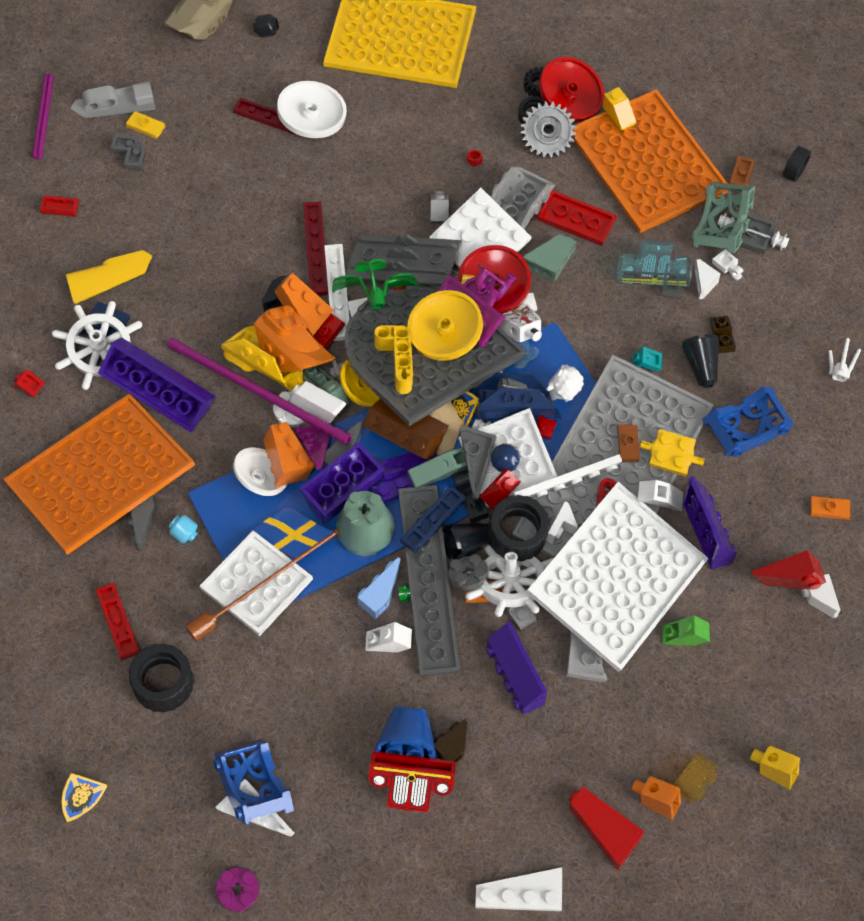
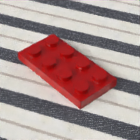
[537,190,617,246]

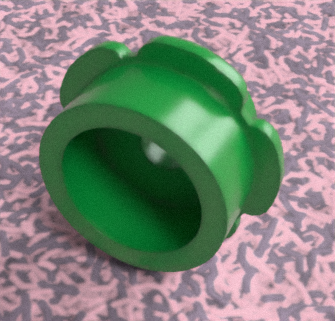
[398,584,411,603]

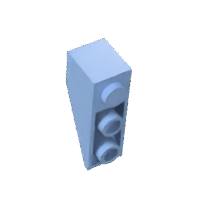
[358,557,401,619]

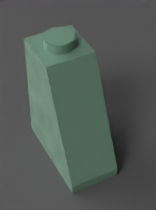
[523,234,576,282]

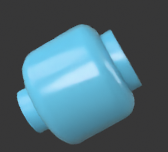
[168,515,198,544]

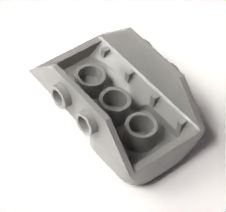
[491,167,556,229]

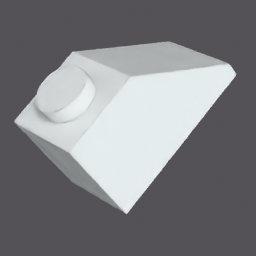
[801,574,840,618]

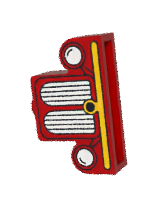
[369,751,456,812]

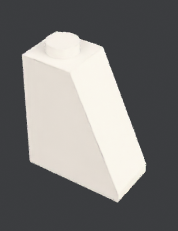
[289,381,346,424]

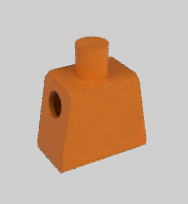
[631,776,681,820]

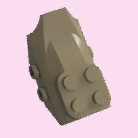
[162,0,233,39]

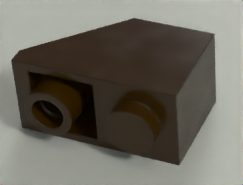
[434,719,467,763]

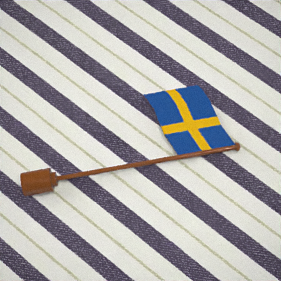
[185,507,339,642]

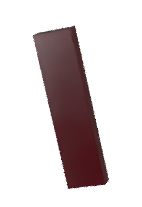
[233,98,296,135]

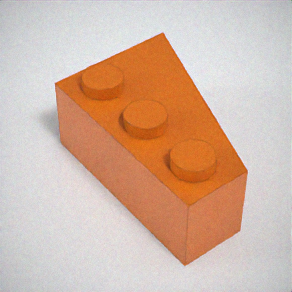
[274,273,334,336]
[263,422,314,487]

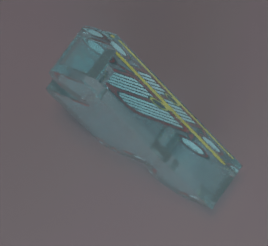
[616,240,692,287]

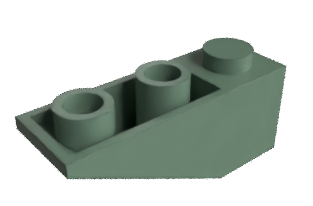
[303,366,349,405]
[407,447,467,488]

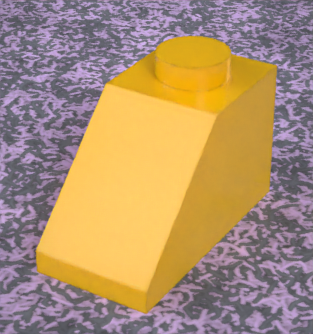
[602,87,636,131]

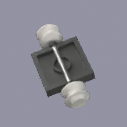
[717,213,789,254]

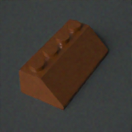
[362,399,449,460]

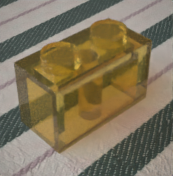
[674,752,719,804]

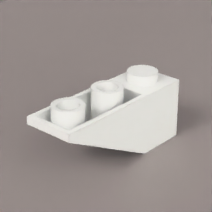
[638,480,683,511]

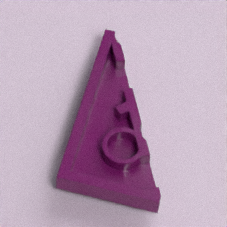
[295,426,330,469]

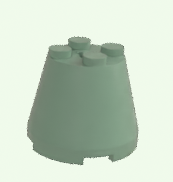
[336,491,395,556]

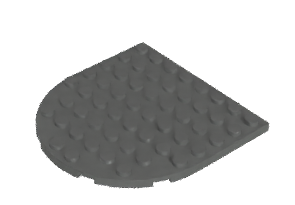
[344,286,526,426]

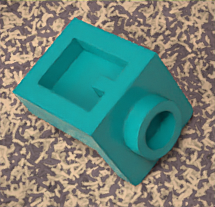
[632,346,662,372]

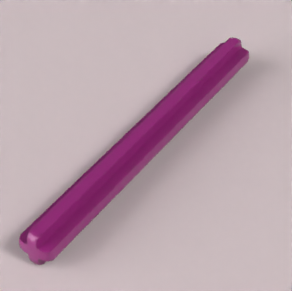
[32,73,54,159]

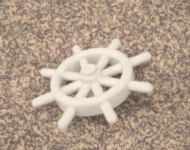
[52,301,142,390]
[466,545,554,617]

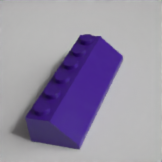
[98,338,216,432]

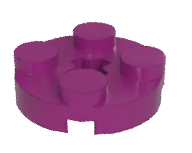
[216,868,259,912]

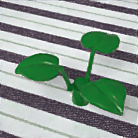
[332,259,418,309]

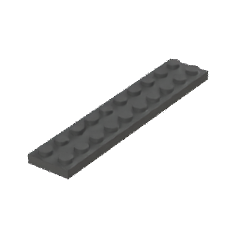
[398,485,460,677]

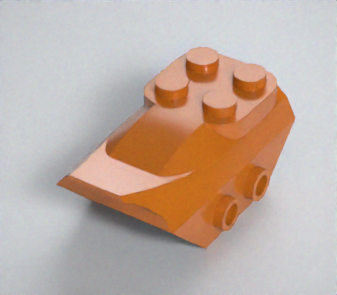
[254,305,335,373]

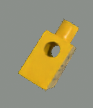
[750,746,800,790]

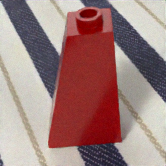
[569,786,644,870]

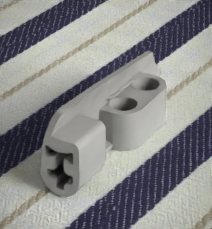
[70,81,156,118]

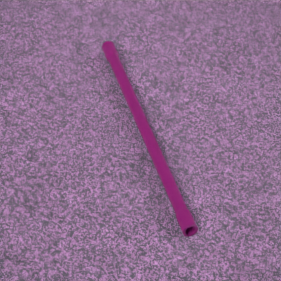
[167,338,352,445]

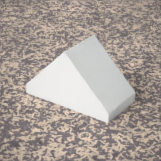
[694,259,721,299]

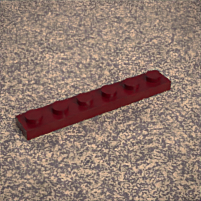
[303,201,329,296]

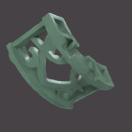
[692,181,755,253]

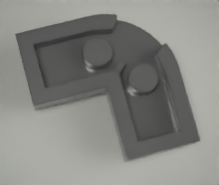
[110,134,146,170]

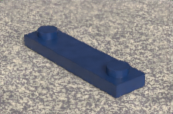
[400,486,466,554]

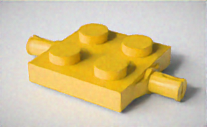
[639,429,705,477]

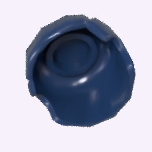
[491,443,520,472]

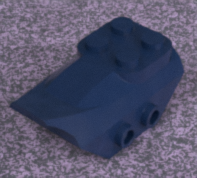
[474,372,562,421]

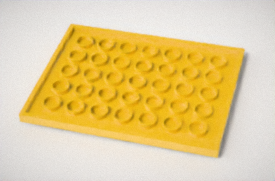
[323,0,476,88]

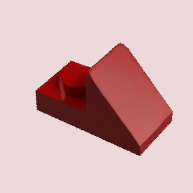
[479,468,521,509]

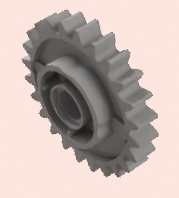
[520,102,577,158]

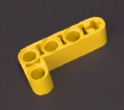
[374,325,413,394]

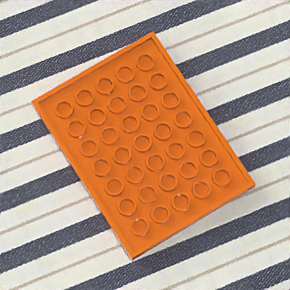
[571,89,728,233]
[3,394,195,555]

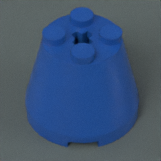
[374,706,436,759]

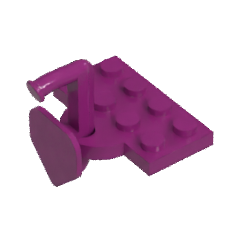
[437,263,517,347]

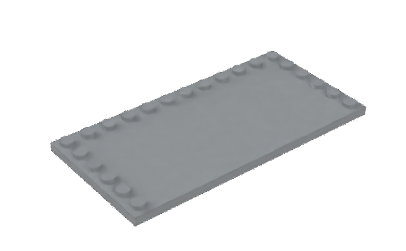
[511,355,714,558]

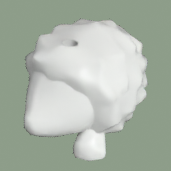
[546,365,584,402]

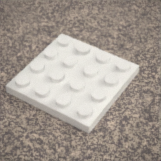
[429,188,532,269]
[458,408,558,508]
[200,531,313,636]

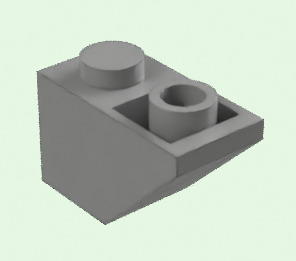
[431,191,449,221]

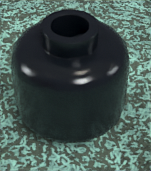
[253,14,279,38]

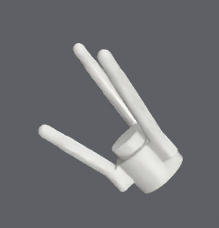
[828,338,861,382]

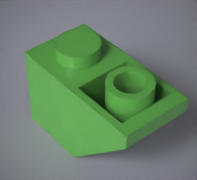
[662,615,710,646]

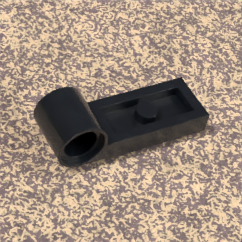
[452,469,490,524]

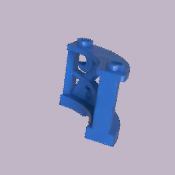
[702,386,795,457]
[213,739,294,825]

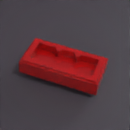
[40,195,79,217]
[313,313,345,349]

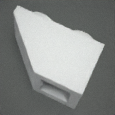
[365,622,412,652]

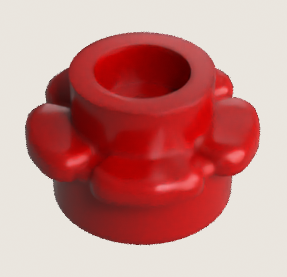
[466,150,483,166]

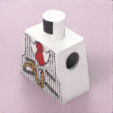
[499,304,542,342]

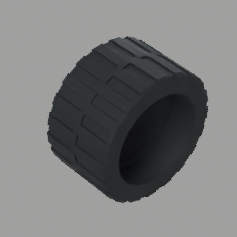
[487,495,550,562]
[129,643,194,713]

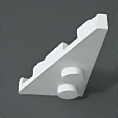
[216,779,294,837]

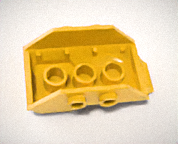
[221,325,304,392]

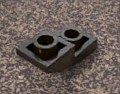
[710,316,736,353]

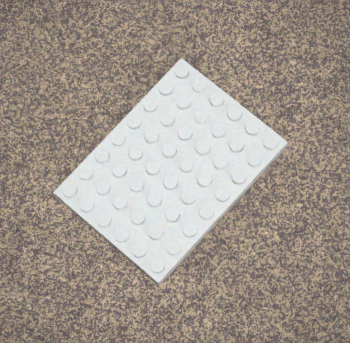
[526,482,708,672]

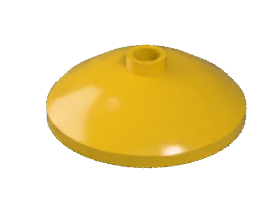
[340,360,380,407]

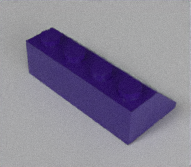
[299,443,384,525]
[485,622,547,715]

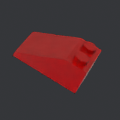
[752,550,826,590]

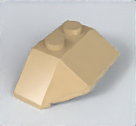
[429,401,463,456]

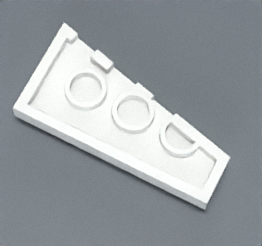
[475,867,562,911]

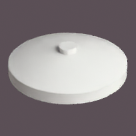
[277,81,347,138]

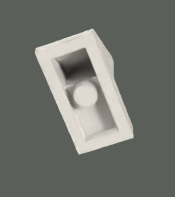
[546,501,578,544]

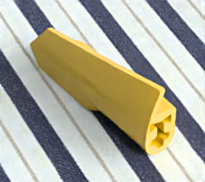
[66,250,152,305]

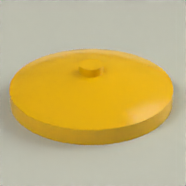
[408,290,483,361]

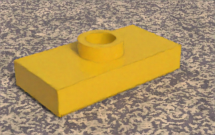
[126,111,165,139]

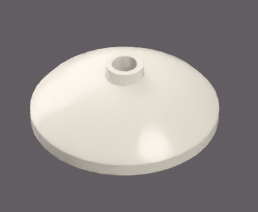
[233,447,287,496]

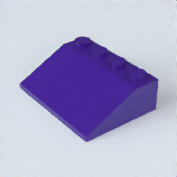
[682,476,736,570]

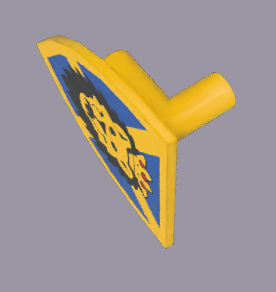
[451,391,479,427]
[61,773,107,822]

